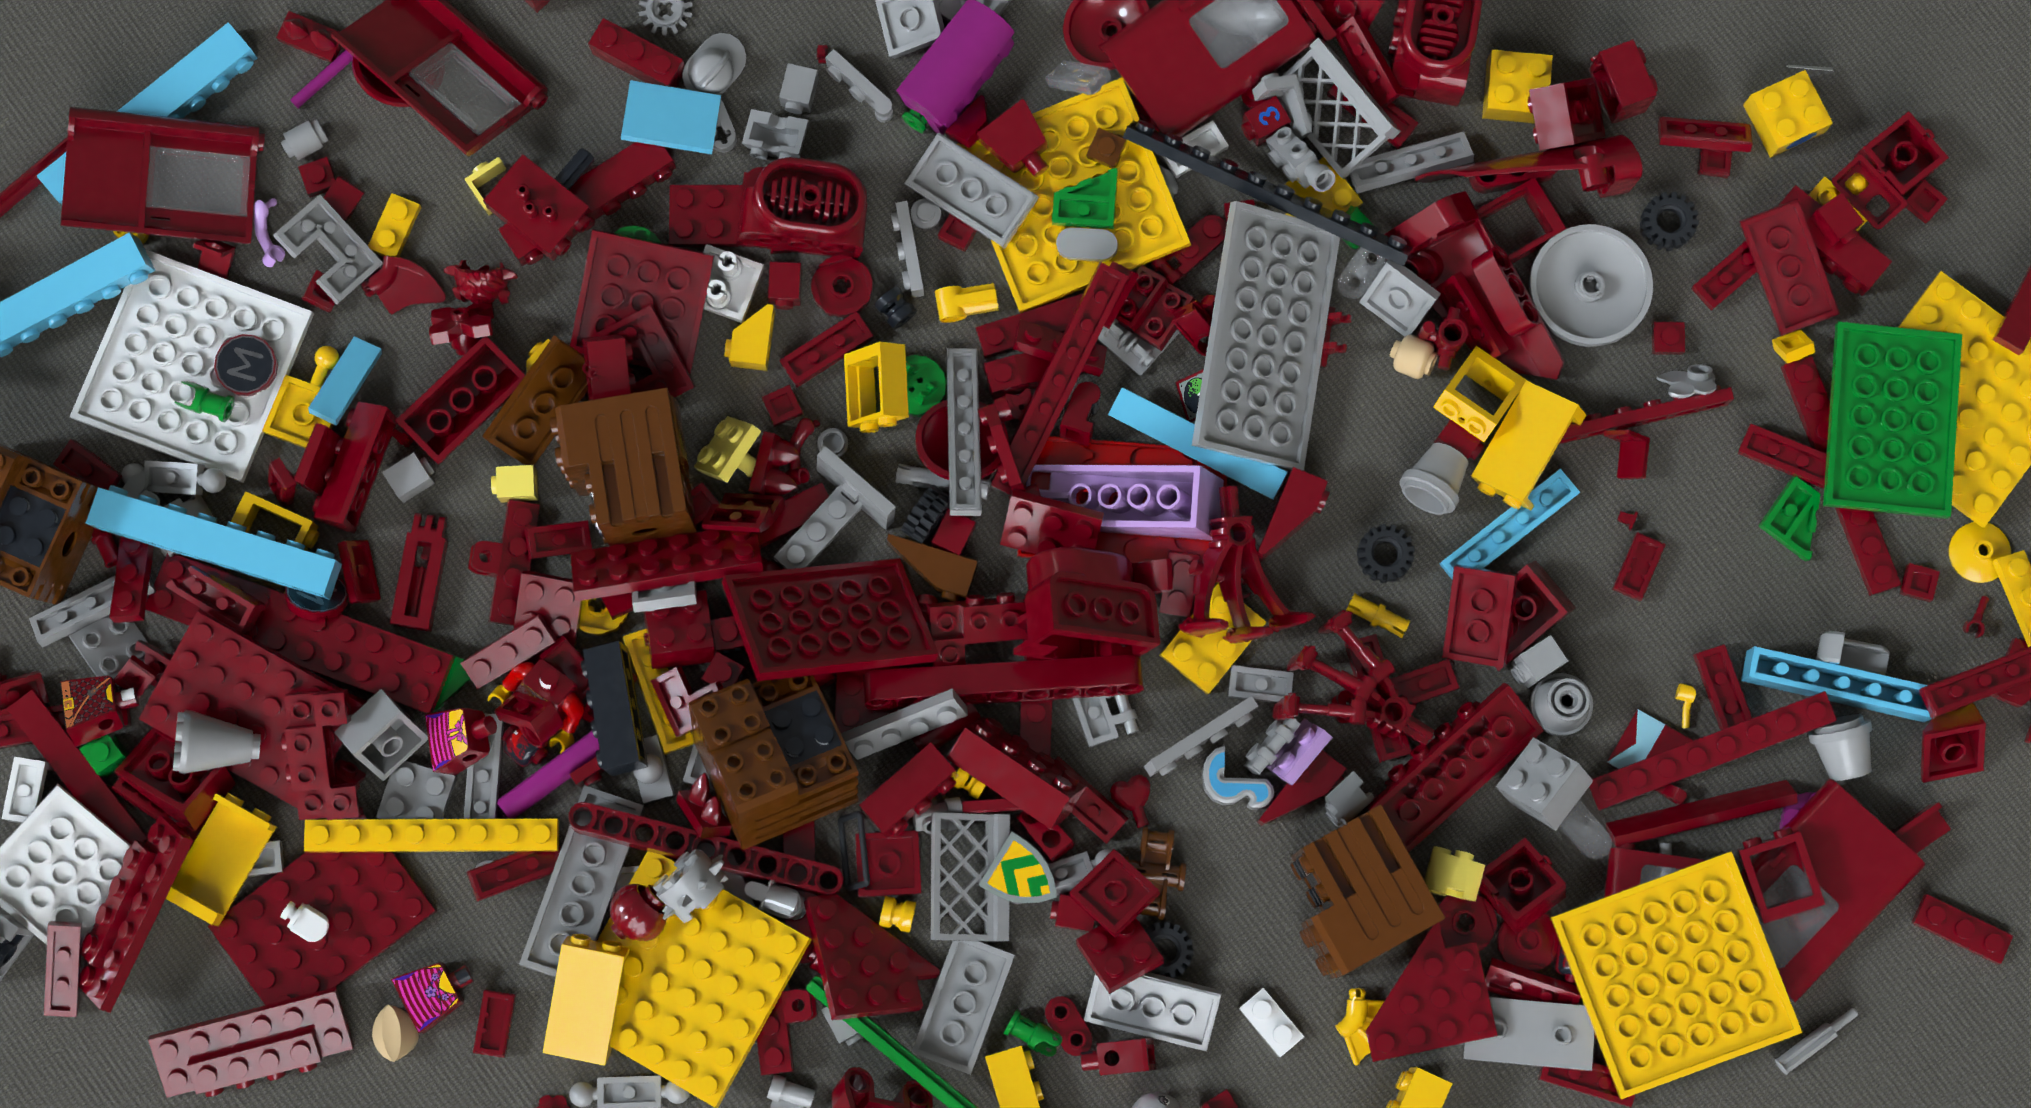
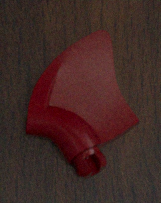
[361,255,446,315]

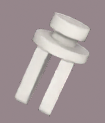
[280,901,329,942]

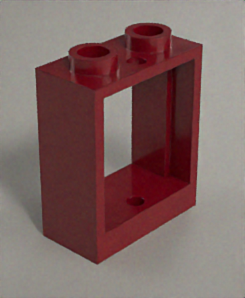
[1477,177,1566,264]
[1737,827,1826,924]

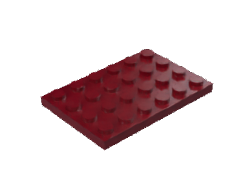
[722,558,939,681]
[139,609,365,809]
[208,812,437,1005]

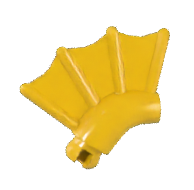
[1335,988,1384,1066]

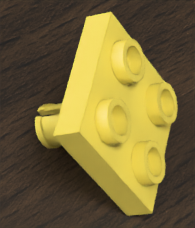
[694,416,761,483]

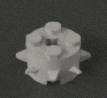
[653,849,729,923]

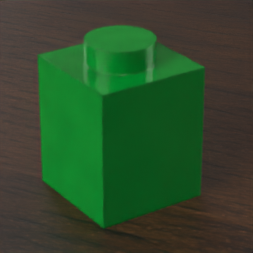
[79,733,129,778]

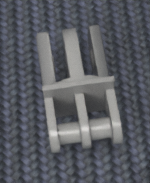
[744,880,806,920]

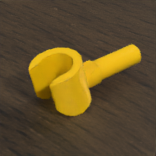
[1675,683,1696,728]

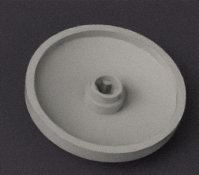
[1529,224,1653,347]

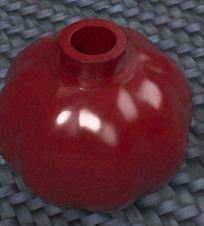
[610,884,667,941]

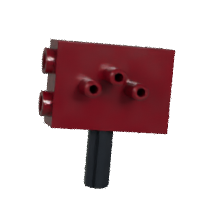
[483,148,595,261]

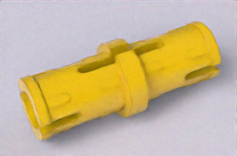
[1346,593,1411,638]

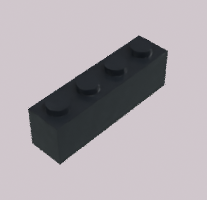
[581,641,648,776]

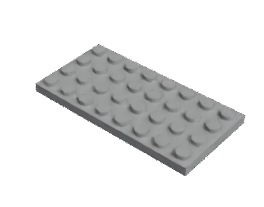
[1192,201,1340,471]

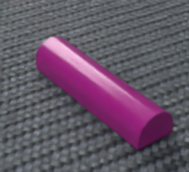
[497,731,599,819]

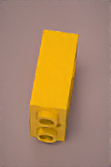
[844,342,909,433]
[1433,346,1526,442]
[231,491,319,551]

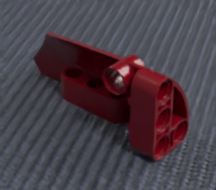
[1415,134,1642,198]
[1384,191,1565,380]

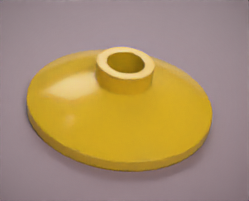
[1948,522,2011,583]

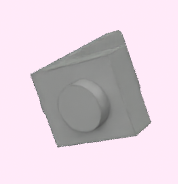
[1252,73,1312,141]

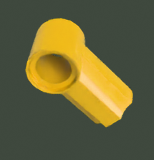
[935,283,998,323]

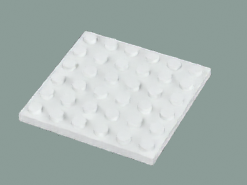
[70,249,314,483]

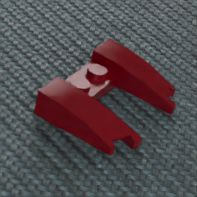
[135,566,265,687]

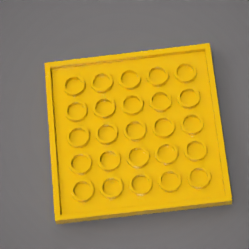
[957,78,1191,313]
[1898,271,2031,528]
[1551,851,1802,1099]
[597,852,812,1108]

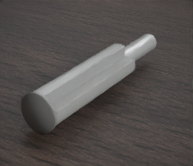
[1775,1008,1858,1075]

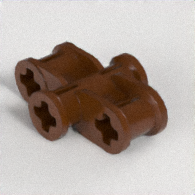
[1124,826,1186,921]

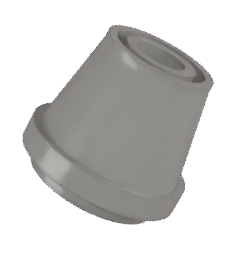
[1399,443,1469,515]
[1529,673,1593,736]
[1808,714,1873,781]

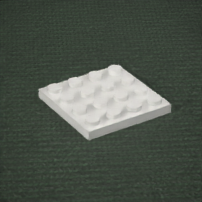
[0,784,132,948]

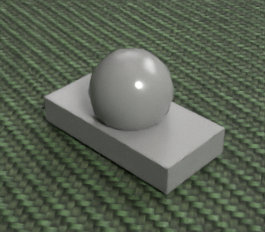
[633,735,675,804]

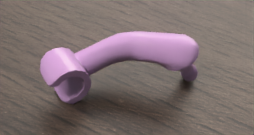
[253,198,285,267]

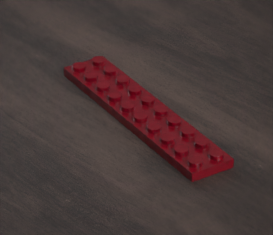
[146,553,455,714]

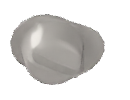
[682,33,746,95]

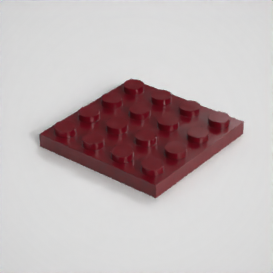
[570,229,715,376]

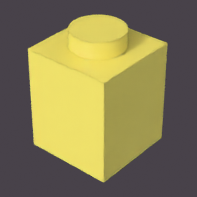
[491,465,538,503]

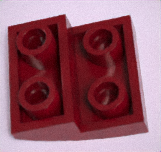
[1115,265,1195,351]

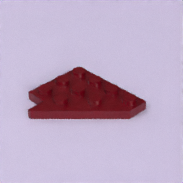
[804,894,940,1021]
[1366,922,1498,1062]

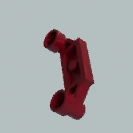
[977,395,1041,501]

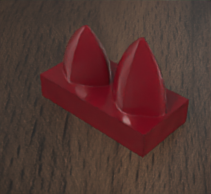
[276,11,342,63]
[748,431,800,496]
[676,772,732,838]

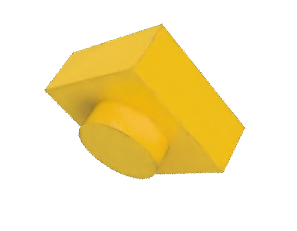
[1772,329,1815,364]

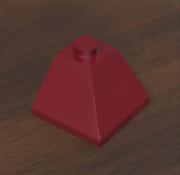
[1921,703,1986,783]

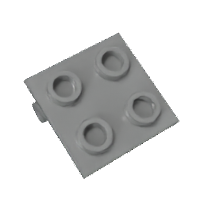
[1098,319,1180,376]
[69,615,148,685]

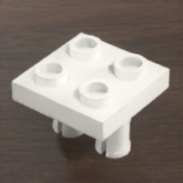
[703,244,764,323]

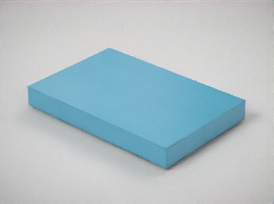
[621,80,721,155]

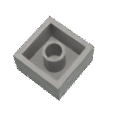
[334,689,428,781]
[1496,737,1593,831]

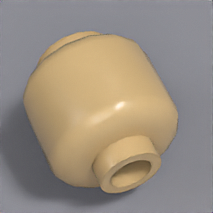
[1390,334,1438,379]

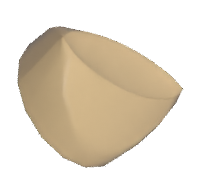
[372,1004,419,1062]

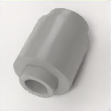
[281,119,329,161]

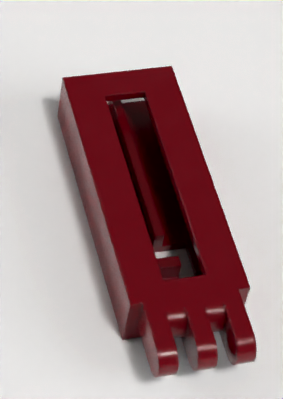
[390,513,449,632]

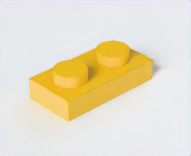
[368,193,421,257]

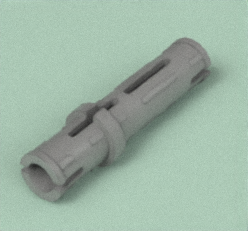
[896,463,990,500]

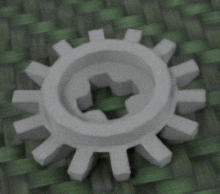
[638,0,693,36]

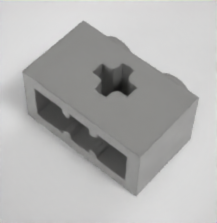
[1511,635,1568,689]

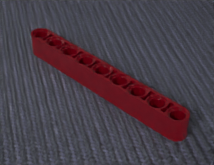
[863,655,1144,710]
[568,802,843,896]

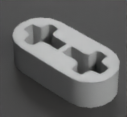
[713,99,737,153]

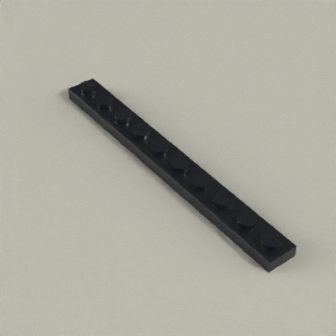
[1123,120,1412,266]

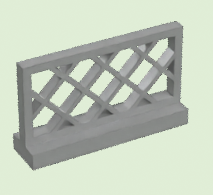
[1278,38,1401,179]
[931,812,1010,942]

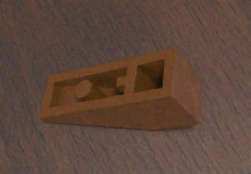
[887,534,978,602]

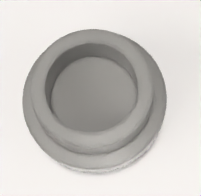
[911,198,941,229]
[817,428,848,458]

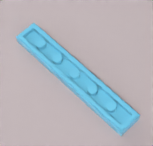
[1108,387,1288,499]

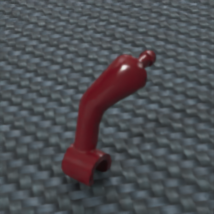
[786,418,820,485]

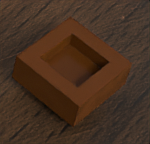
[1086,128,1127,168]

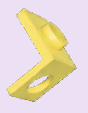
[465,157,506,216]

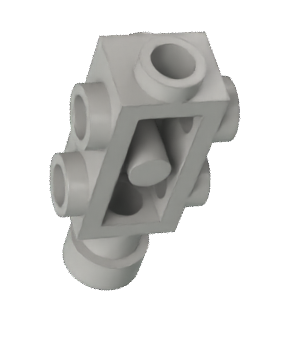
[1266,126,1335,192]

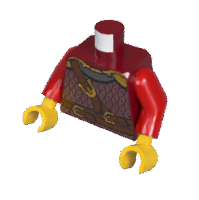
[487,659,584,753]

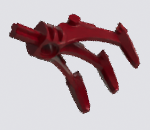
[1179,486,1315,644]
[1273,610,1434,746]

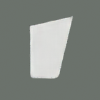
[1786,65,1833,71]

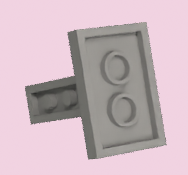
[774,446,896,569]

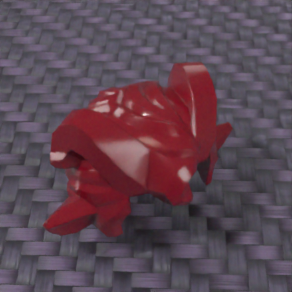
[443,260,518,305]

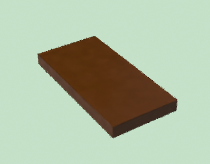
[482,335,588,465]

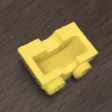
[1424,846,1485,902]

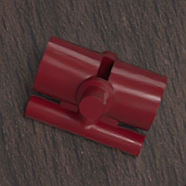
[1417,307,1468,370]

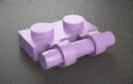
[1266,718,1333,785]

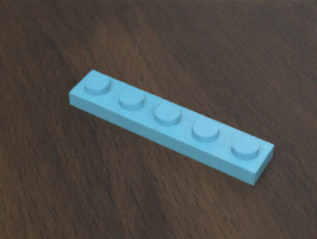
[1440,468,1580,580]

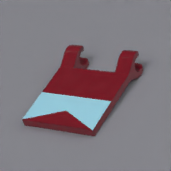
[1607,709,1693,805]

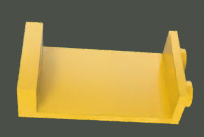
[1471,380,1586,510]
[166,793,277,926]
[543,934,630,1066]

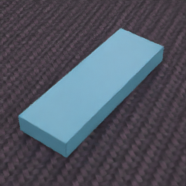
[308,336,382,426]

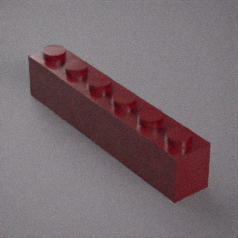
[498,142,676,266]

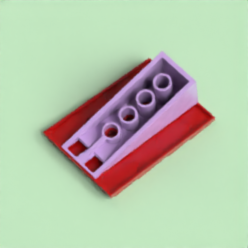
[1017,436,1227,563]

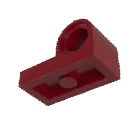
[494,691,563,748]

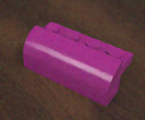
[896,0,1015,135]

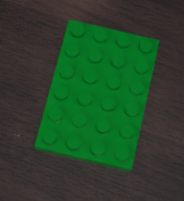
[1823,322,1962,519]

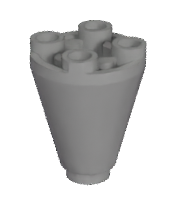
[173,710,261,774]

